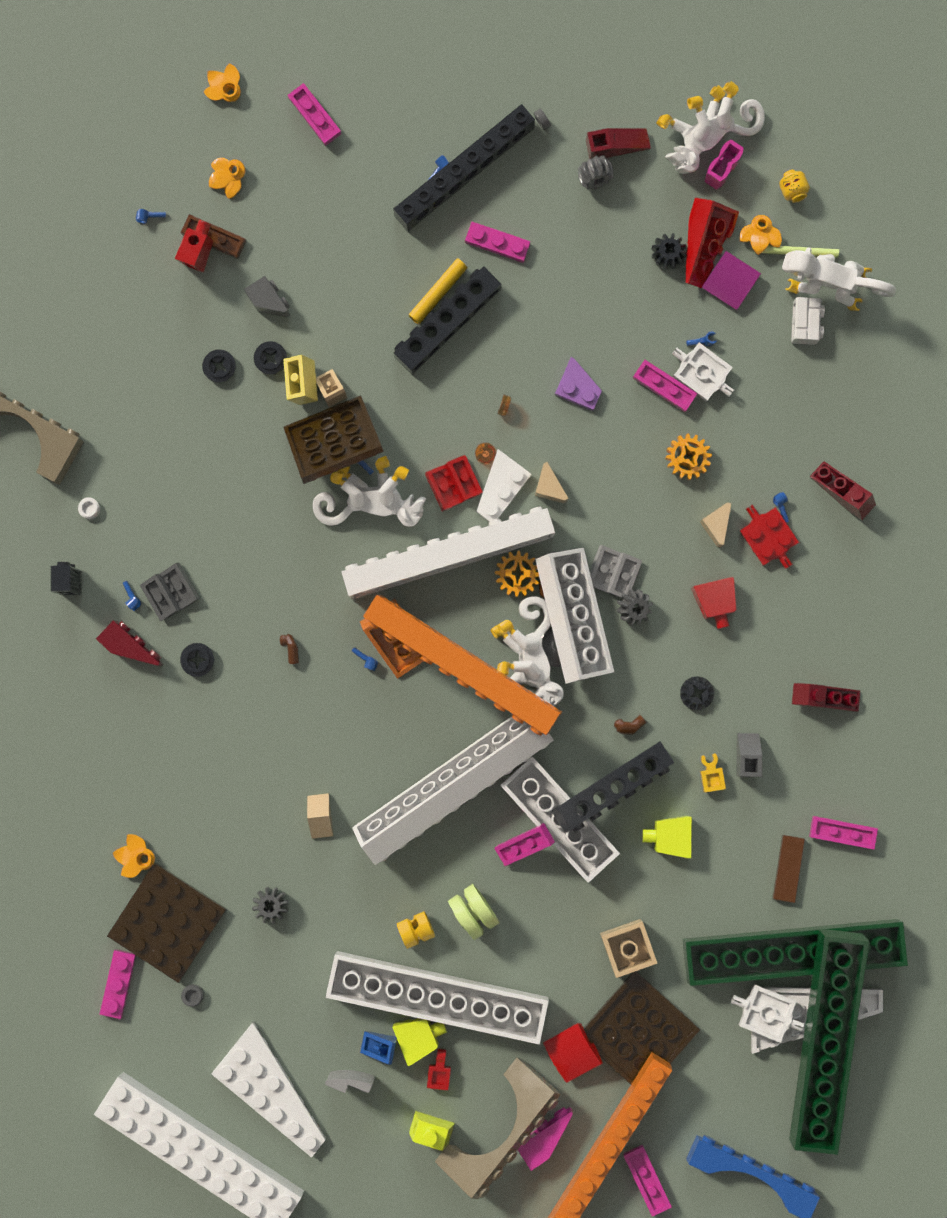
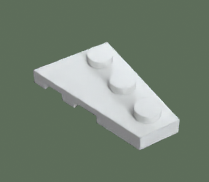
[477,449,531,522]

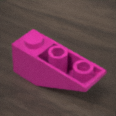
[518,1107,573,1171]

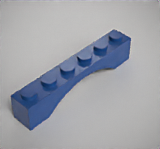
[686,1135,820,1218]

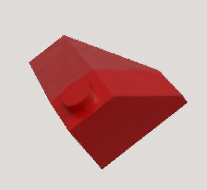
[685,198,739,288]

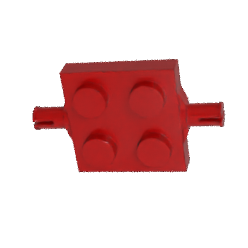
[740,505,799,569]

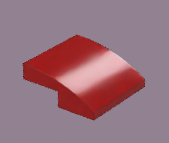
[425,455,483,512]
[543,1023,603,1083]

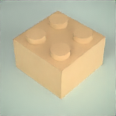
[600,919,657,978]

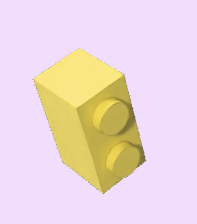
[284,355,318,405]

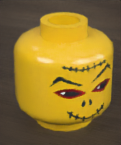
[779,169,810,203]

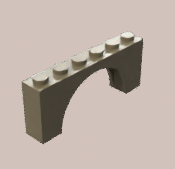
[0,392,84,485]
[435,1058,561,1199]

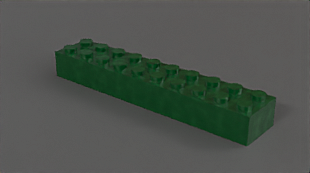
[683,919,908,986]
[789,929,869,1155]

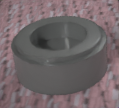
[533,108,551,130]
[181,984,204,1007]

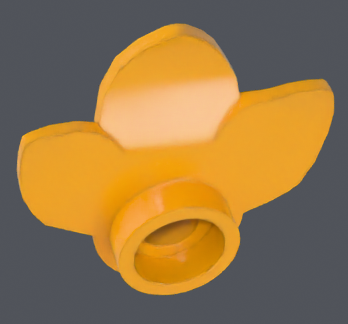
[204,63,241,102]
[209,158,245,199]
[740,215,782,255]
[113,834,155,878]

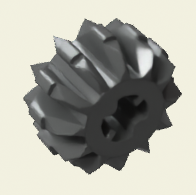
[578,156,614,190]
[616,589,653,625]
[252,887,289,924]

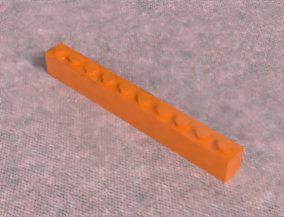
[363,595,562,736]
[548,1052,672,1218]

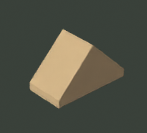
[316,369,347,407]
[535,462,568,503]
[700,503,731,547]
[307,793,333,839]

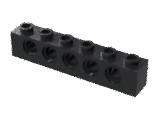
[394,266,502,375]
[552,741,674,833]

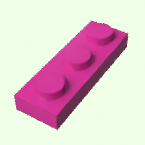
[287,83,342,146]
[465,222,531,263]
[633,359,697,412]
[809,816,878,850]
[494,823,555,866]
[99,949,136,1019]
[623,1145,672,1217]

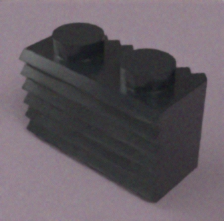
[51,562,82,595]

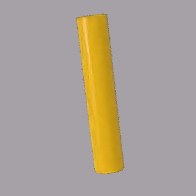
[408,258,468,325]

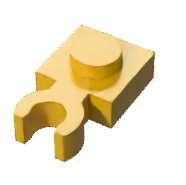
[700,753,726,792]

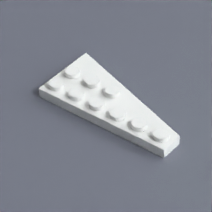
[751,986,883,1054]
[211,1021,326,1158]

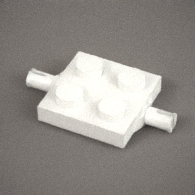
[672,343,734,402]
[731,984,804,1043]

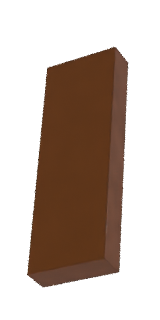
[180,214,246,259]
[772,835,805,903]

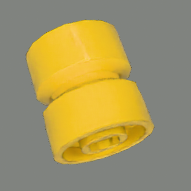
[397,911,435,949]

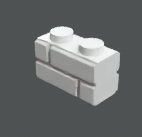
[791,297,825,345]

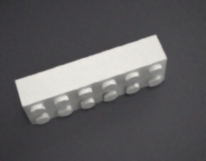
[535,548,614,684]
[500,756,620,883]

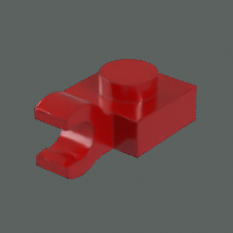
[427,1049,451,1090]

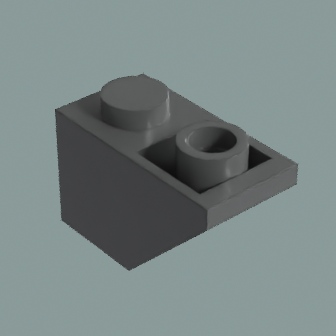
[244,276,290,318]
[736,733,762,777]

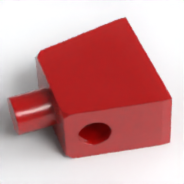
[175,220,213,273]
[691,577,736,629]

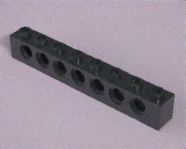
[393,104,535,232]

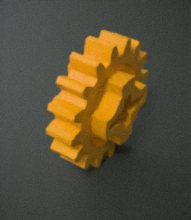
[665,433,712,480]
[495,551,539,597]

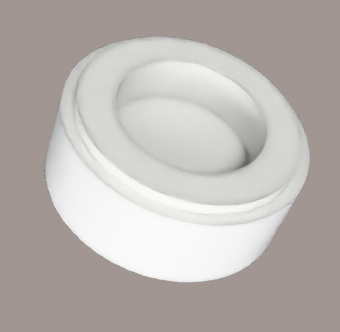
[78,498,101,519]

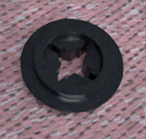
[254,341,287,375]
[202,349,236,383]
[180,643,215,677]
[680,676,715,710]

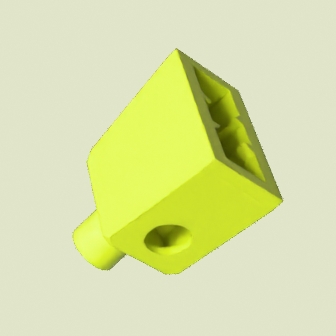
[642,816,692,858]
[392,1018,447,1066]
[409,1111,455,1151]

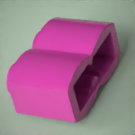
[704,140,743,190]

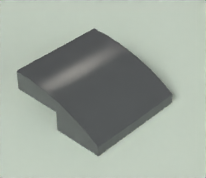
[140,563,200,621]

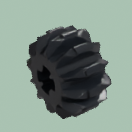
[651,233,687,270]

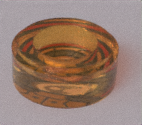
[497,394,511,416]
[475,443,496,465]

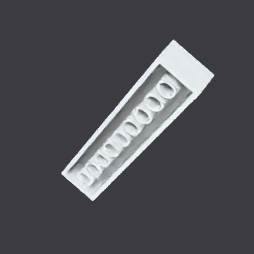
[341,506,555,600]
[352,716,554,865]
[325,951,549,1044]
[94,1072,304,1218]

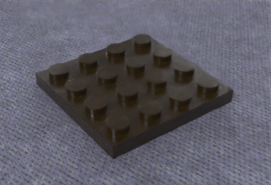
[283,395,384,484]
[107,862,227,983]
[583,971,700,1084]

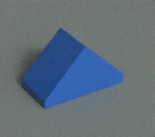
[360,1031,397,1065]

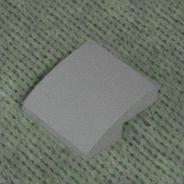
[590,545,642,599]
[325,1070,375,1093]

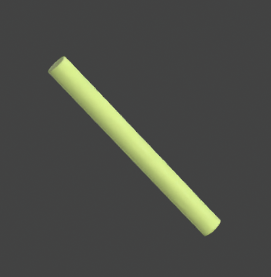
[754,245,839,258]

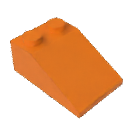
[360,598,424,679]

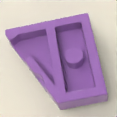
[555,357,602,411]

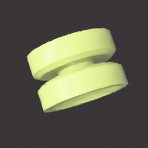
[448,883,500,941]

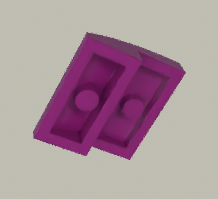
[702,251,761,310]

